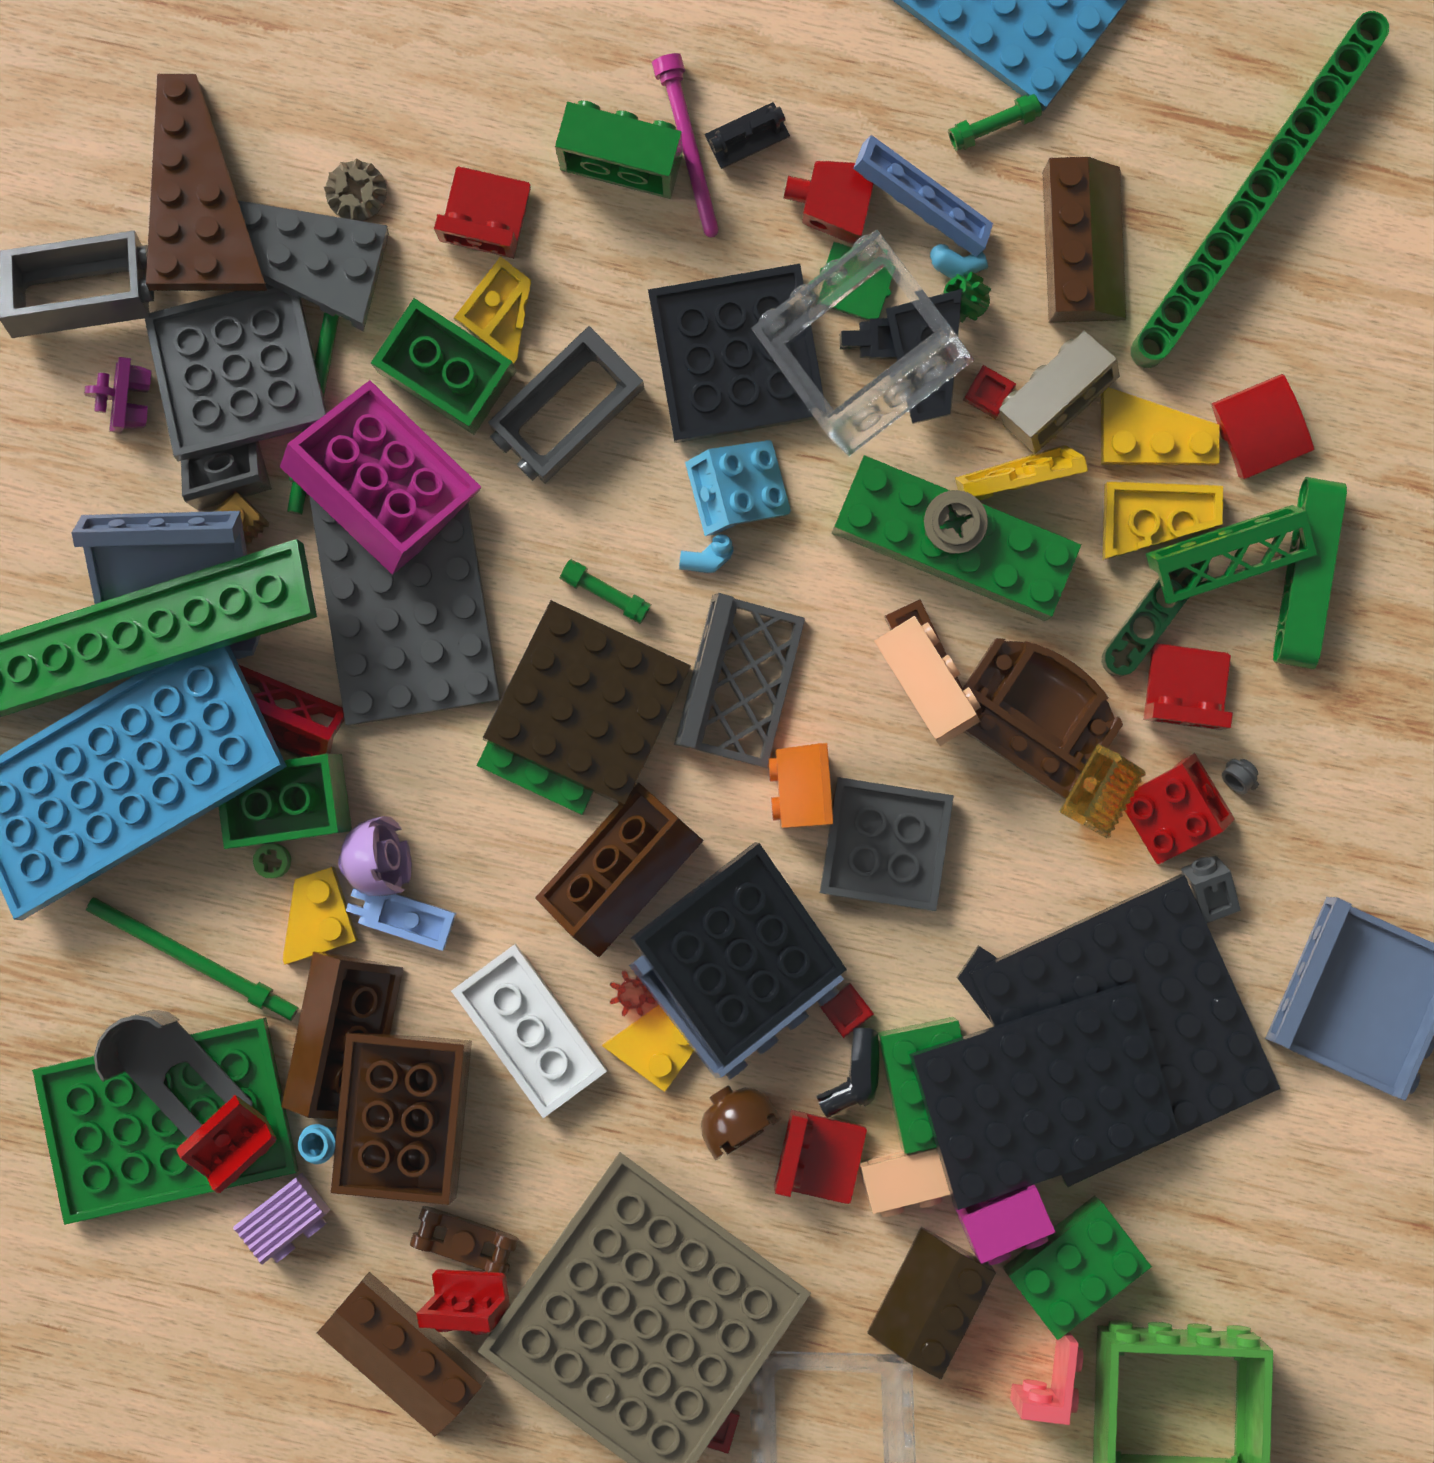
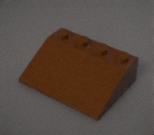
[331,1033,472,1205]

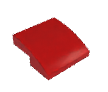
[1211,374,1315,479]

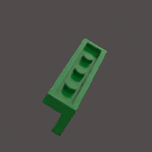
[1146,505,1317,604]

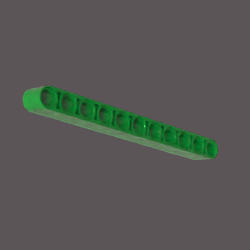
[1131,11,1389,368]

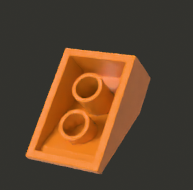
[768,743,833,828]

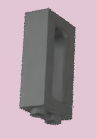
[0,230,154,338]
[488,326,644,484]

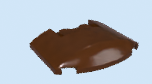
[962,638,1123,803]

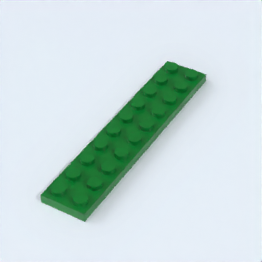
[0,539,317,717]

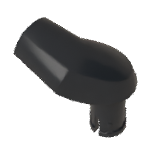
[817,1028,880,1118]

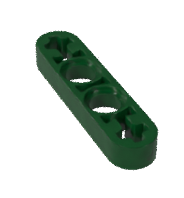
[1101,562,1209,677]

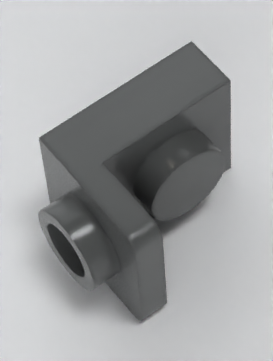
[1181,856,1241,924]

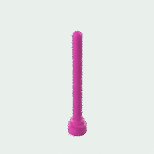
[652,53,719,238]

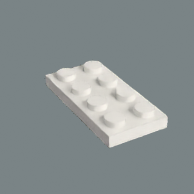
[451,944,607,1118]

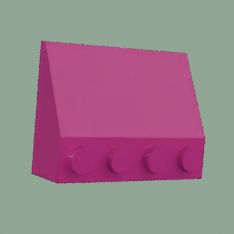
[280,380,481,575]

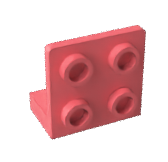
[1010,1331,1083,1425]

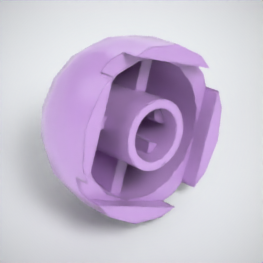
[338,816,412,896]

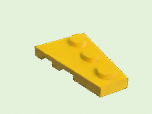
[955,445,1088,501]

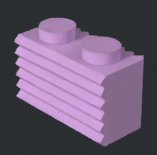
[233,1173,330,1265]

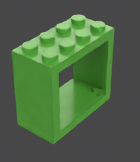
[1093,1320,1273,1463]

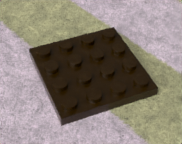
[483,600,691,806]

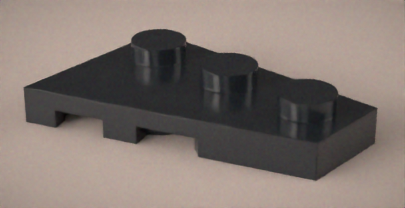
[886,289,963,424]

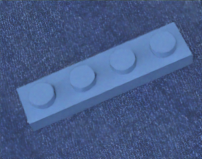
[853,135,993,257]

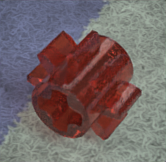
[609,969,656,1017]

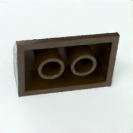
[867,1227,996,1380]

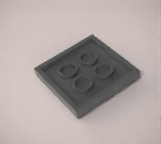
[819,777,954,911]

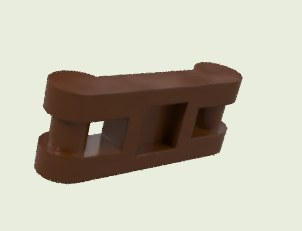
[410,1206,519,1276]

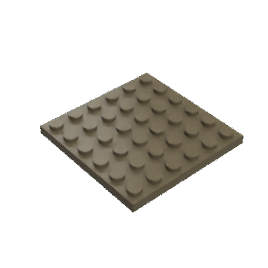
[478,1152,811,1463]

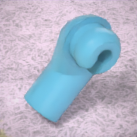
[930,244,988,279]
[679,534,734,573]

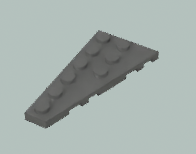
[238,200,389,332]

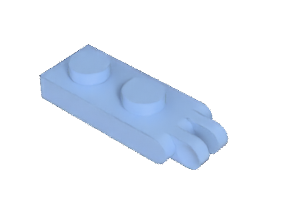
[346,888,456,951]

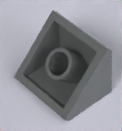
[181,441,272,510]

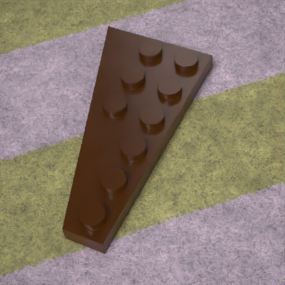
[146,74,267,291]

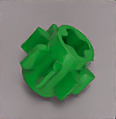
[943,272,991,323]

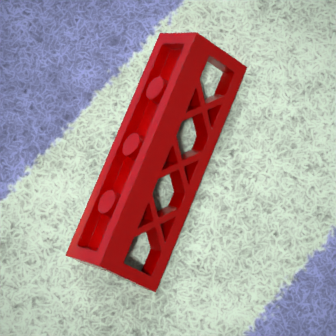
[238,664,345,757]

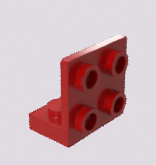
[434,166,531,259]
[1143,643,1233,730]
[1119,753,1235,864]
[774,1109,867,1204]

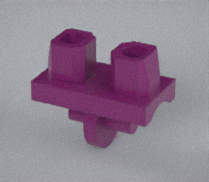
[84,357,151,433]

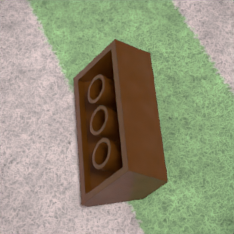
[1042,157,1126,323]
[535,782,704,957]
[281,952,403,1119]
[317,1272,487,1437]

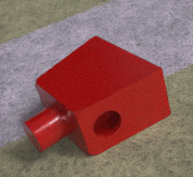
[783,161,874,246]

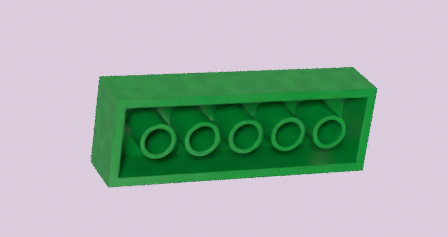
[832,455,1082,621]

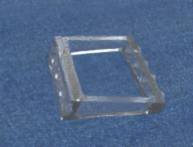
[750,1351,916,1463]

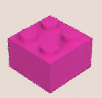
[953,1185,1055,1265]

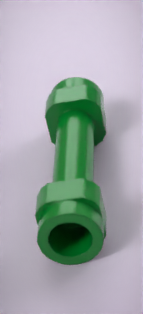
[948,94,1042,151]
[559,559,652,624]

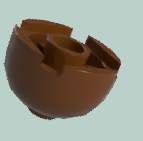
[701,1086,782,1160]

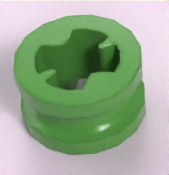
[253,843,292,878]

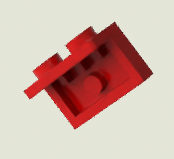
[176,1095,276,1194]
[416,1269,510,1335]

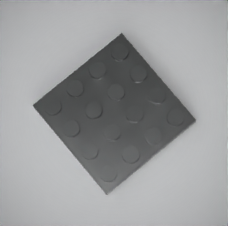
[145,283,327,462]

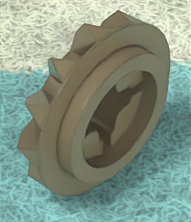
[324,158,387,221]
[924,490,988,554]

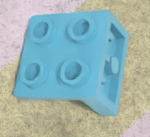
[685,440,791,536]

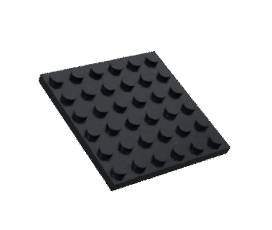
[969,874,1280,1187]

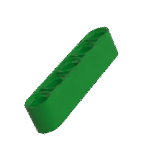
[1273,477,1347,670]

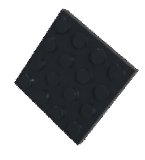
[648,264,827,443]
[630,842,847,1067]

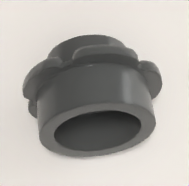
[1222,759,1259,795]

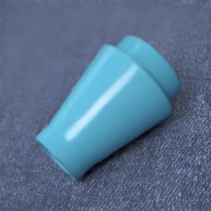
[298,1124,337,1164]

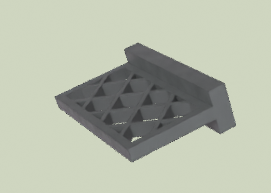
[674,593,805,768]

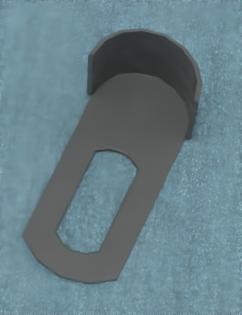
[94,1010,253,1138]

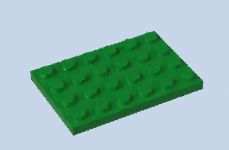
[32,1017,299,1225]

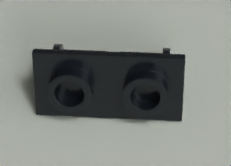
[704,102,790,169]

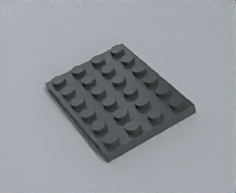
[309,496,501,726]

